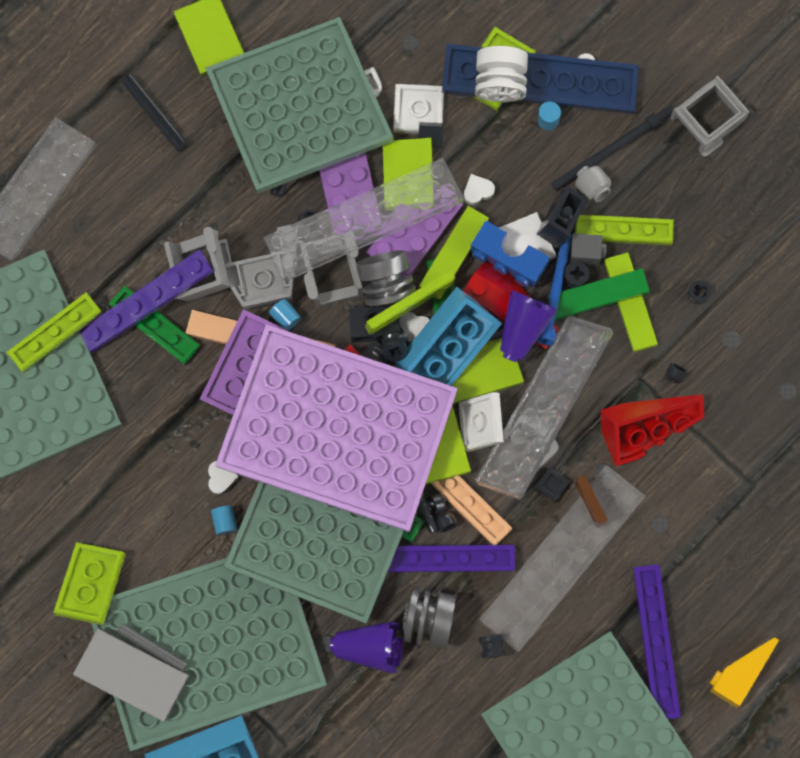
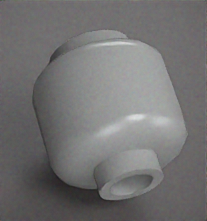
[575,166,611,202]

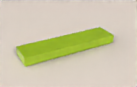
[418,206,489,301]
[574,215,674,245]
[604,253,658,353]
[365,270,455,335]
[7,292,102,373]

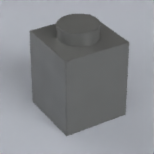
[570,233,606,266]

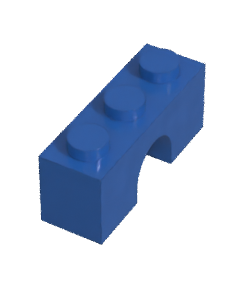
[470,221,550,288]

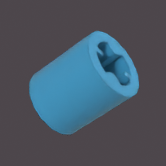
[538,102,561,130]
[269,299,302,331]
[211,505,238,536]

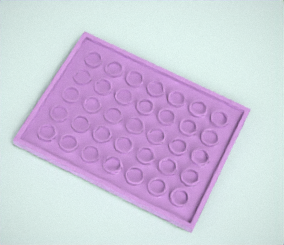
[215,324,458,532]

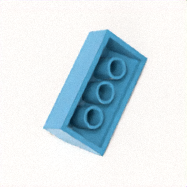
[395,287,502,386]
[145,715,259,758]

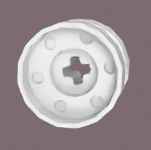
[475,46,528,102]

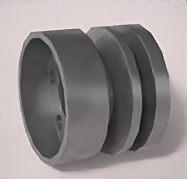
[356,250,416,306]
[403,588,456,649]

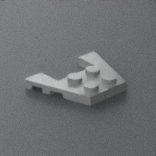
[206,223,300,310]

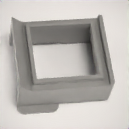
[670,76,749,157]
[164,227,232,302]
[300,232,363,308]

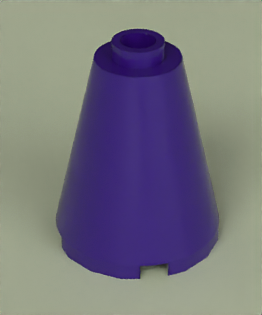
[500,290,557,362]
[330,622,403,673]

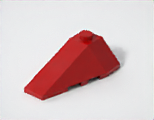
[463,261,558,350]
[600,394,704,466]

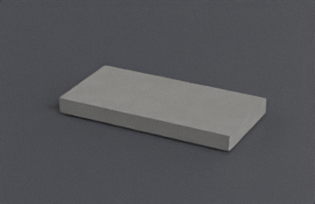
[73,629,189,722]

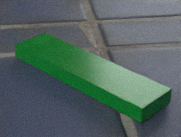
[548,268,650,320]
[109,285,201,365]

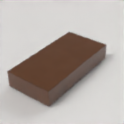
[575,475,608,528]

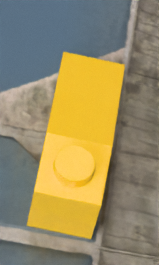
[710,637,779,708]

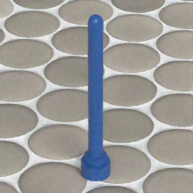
[536,234,572,345]

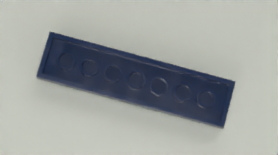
[441,44,639,114]

